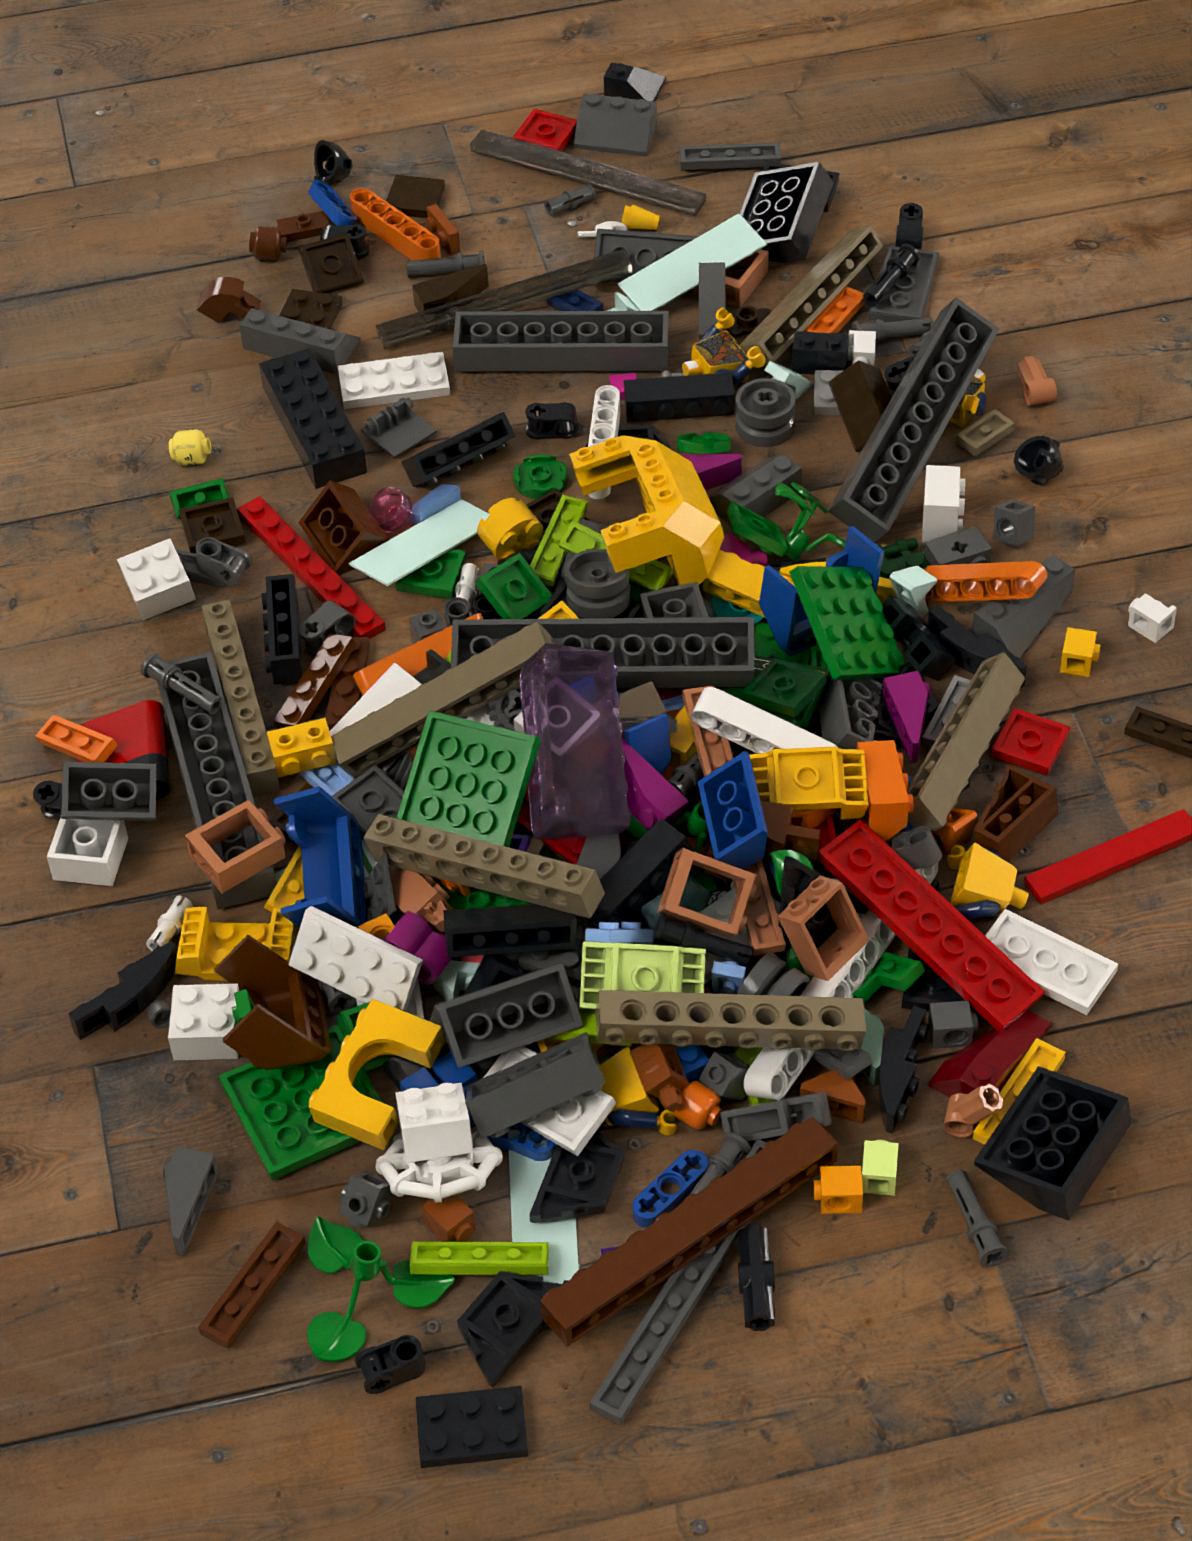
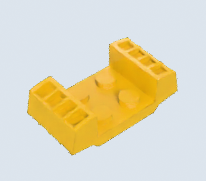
[749,746,869,820]
[175,907,300,981]

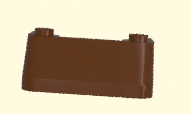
[214,935,331,1070]

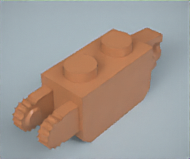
[389,866,454,933]

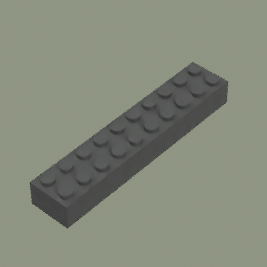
[828,297,999,543]
[451,617,754,689]
[157,652,277,909]

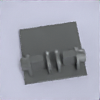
[361,397,437,458]
[363,854,401,926]

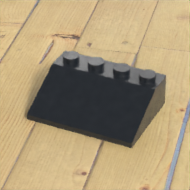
[739,162,834,263]
[974,1066,1131,1220]

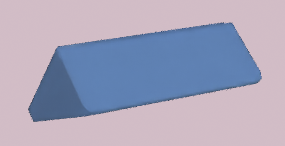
[402,484,461,525]

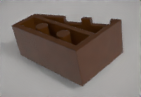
[974,764,1058,862]

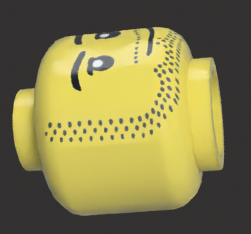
[169,429,211,466]

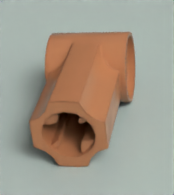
[1017,356,1057,406]
[943,1083,1003,1138]

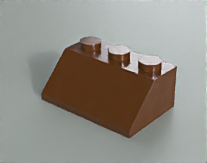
[298,480,390,575]

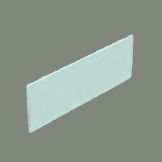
[618,214,767,311]
[349,499,490,586]
[508,1130,580,1284]

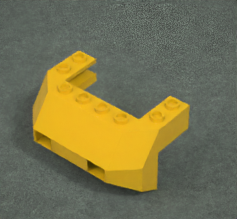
[569,435,724,586]

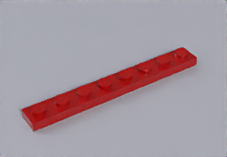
[237,496,386,639]

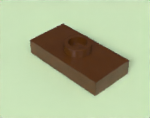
[277,211,331,242]

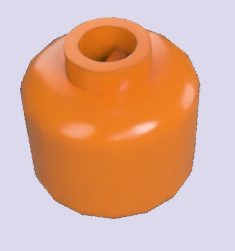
[674,1081,723,1130]

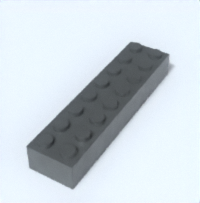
[453,311,669,372]

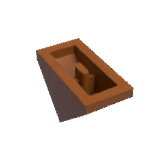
[800,1070,866,1124]

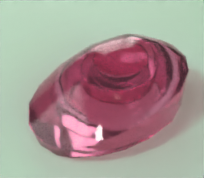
[369,487,412,533]

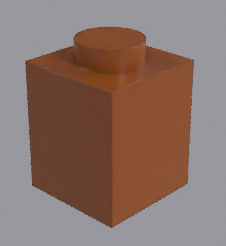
[421,1194,476,1242]

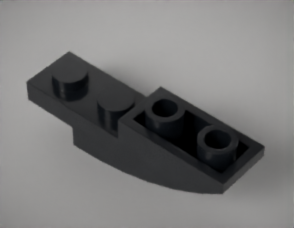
[928,605,1027,688]
[68,941,177,1040]
[879,1006,929,1134]

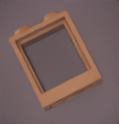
[693,249,769,308]
[185,800,286,893]
[657,848,757,939]
[778,876,869,981]

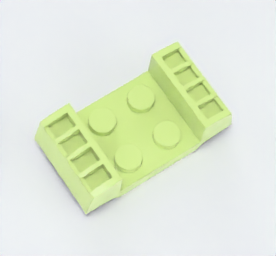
[580,942,706,1010]

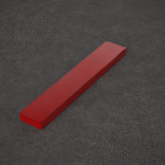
[1024,809,1192,905]

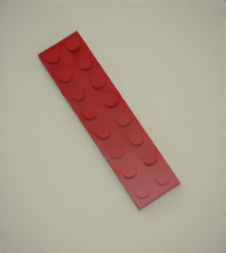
[817,819,1045,1031]

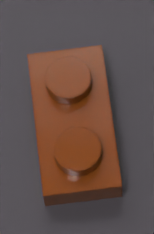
[425,204,461,255]

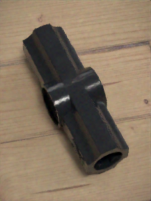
[738,1224,775,1331]

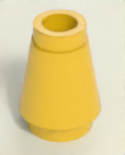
[622,204,660,231]

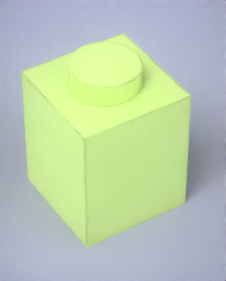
[862,1140,898,1196]

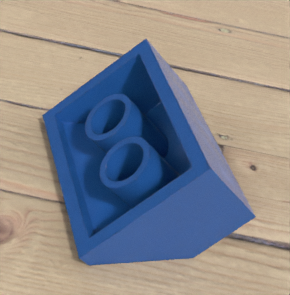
[697,751,768,870]

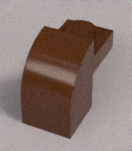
[197,277,261,323]
[761,801,820,861]

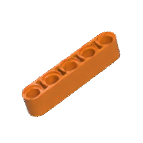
[350,188,441,260]
[924,561,1048,602]
[353,613,483,696]

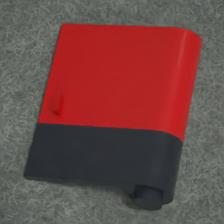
[78,700,170,800]

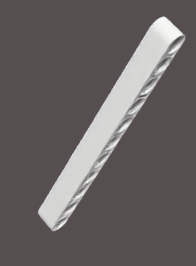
[744,863,938,1100]

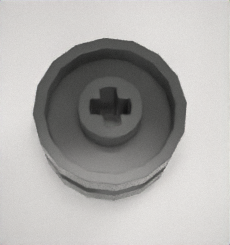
[735,378,796,447]
[565,549,631,618]
[737,952,810,1025]

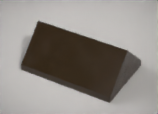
[829,360,892,452]

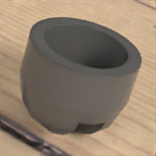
[147,1000,171,1028]

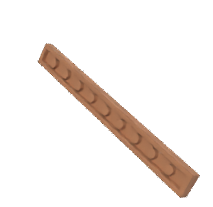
[682,686,786,956]

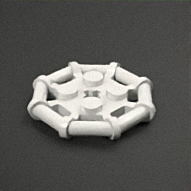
[376,1126,502,1203]

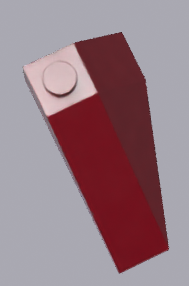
[928,1010,1052,1097]

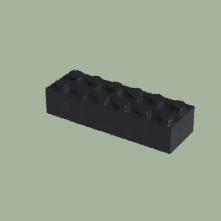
[259,348,367,489]

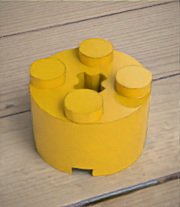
[477,497,543,560]

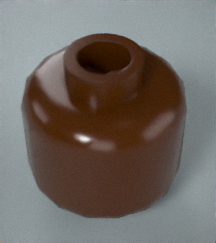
[249,226,287,261]

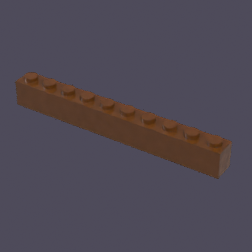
[540,1116,838,1347]

